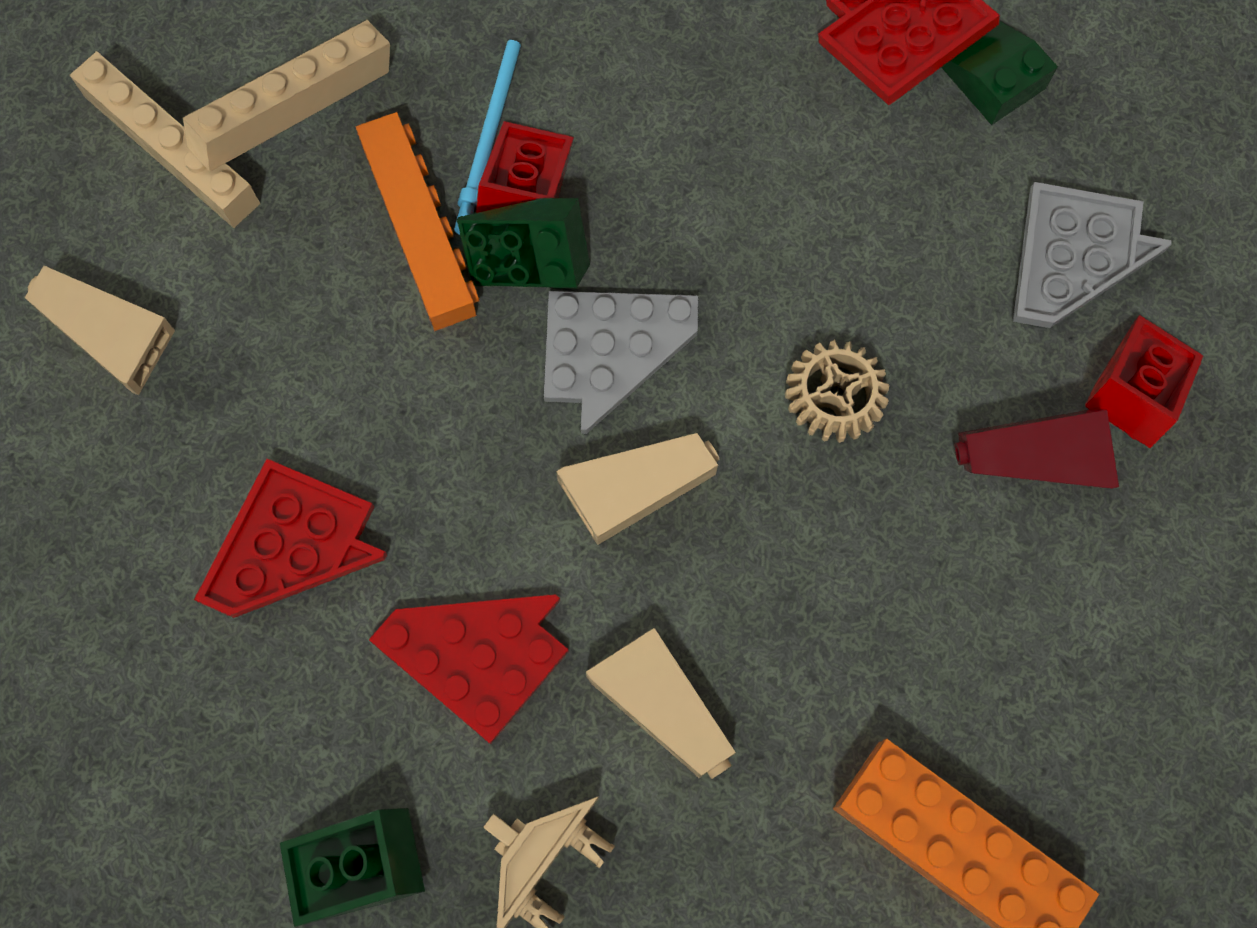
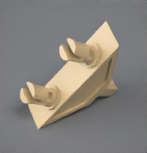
[484,797,615,928]

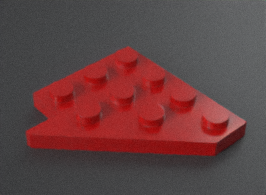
[818,0,1000,105]
[194,459,387,618]
[369,594,569,744]

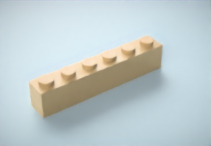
[183,20,390,172]
[70,51,260,228]

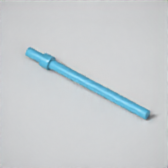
[454,40,521,235]

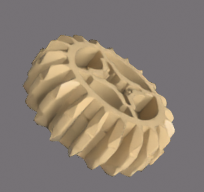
[785,339,889,443]

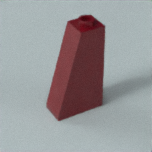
[954,408,1119,489]

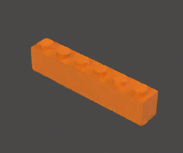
[355,112,480,331]

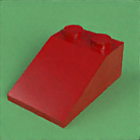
[476,121,574,213]
[1085,315,1203,448]

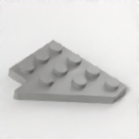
[1013,182,1171,328]
[544,291,698,434]

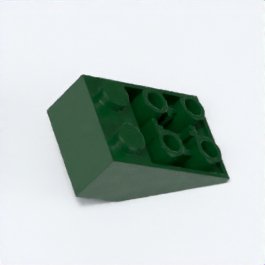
[457,198,590,288]

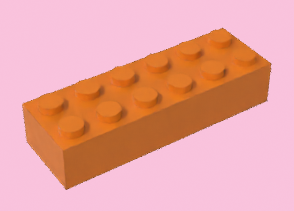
[833,739,1099,928]

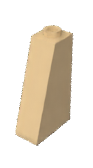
[25,266,175,395]
[556,433,719,545]
[586,628,736,779]

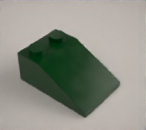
[941,21,1058,125]
[280,808,425,927]

